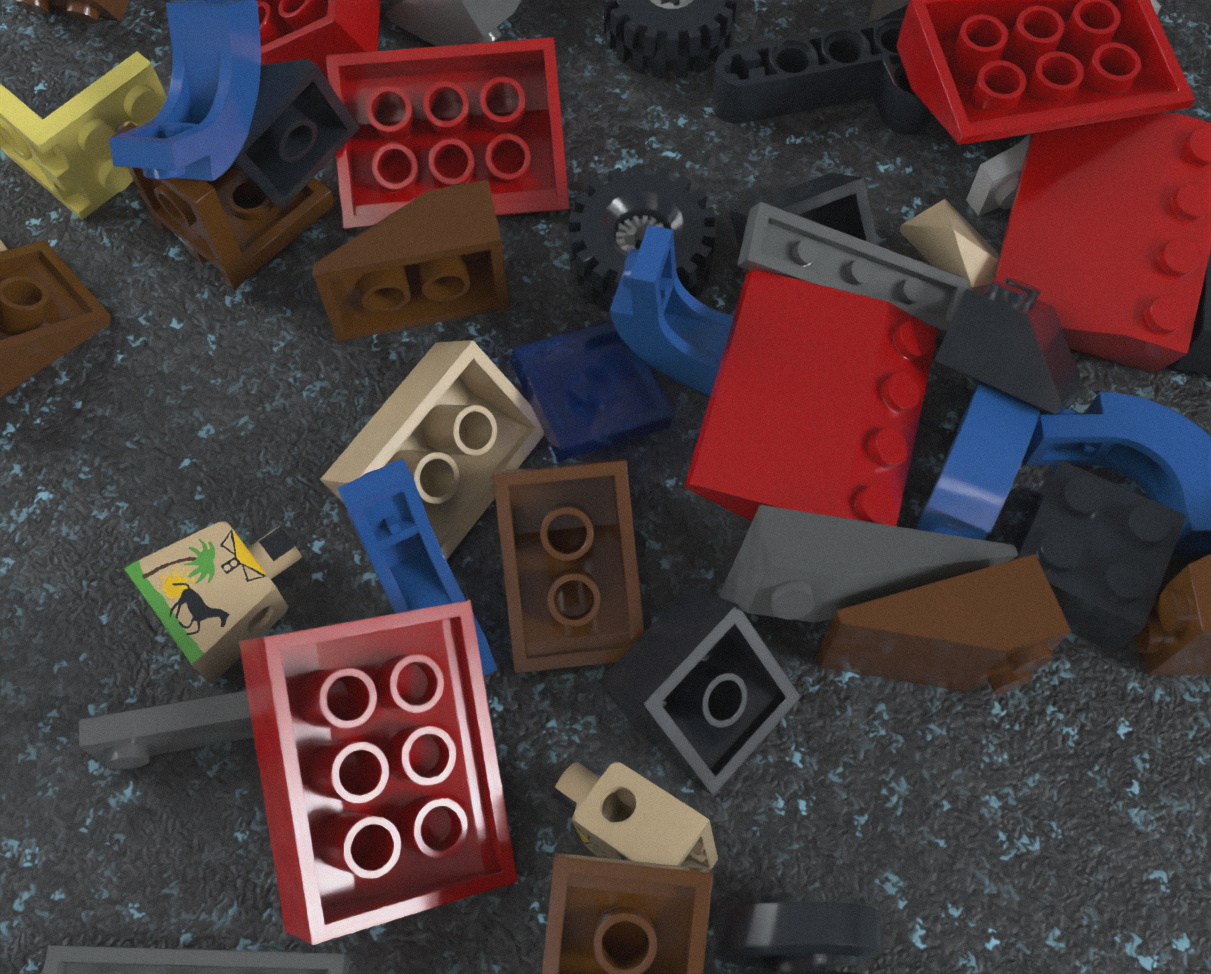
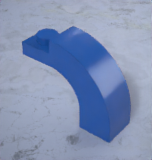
[109,0,261,181]
[609,225,734,396]
[915,380,1041,540]
[1024,392,1211,555]
[337,458,497,677]

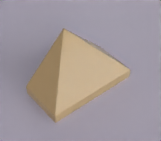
[900,199,1000,288]

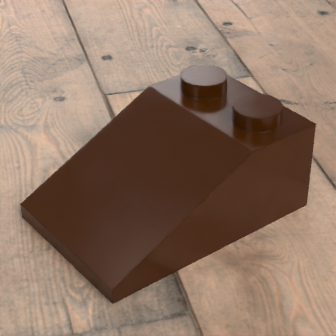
[312,180,510,342]
[0,240,111,398]
[493,458,644,673]
[816,554,1071,694]
[542,853,713,974]

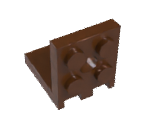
[112,122,335,290]

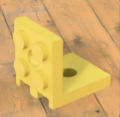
[0,51,167,220]

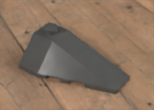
[385,0,521,47]
[719,505,1018,622]

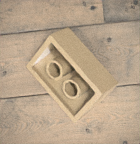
[320,340,550,560]

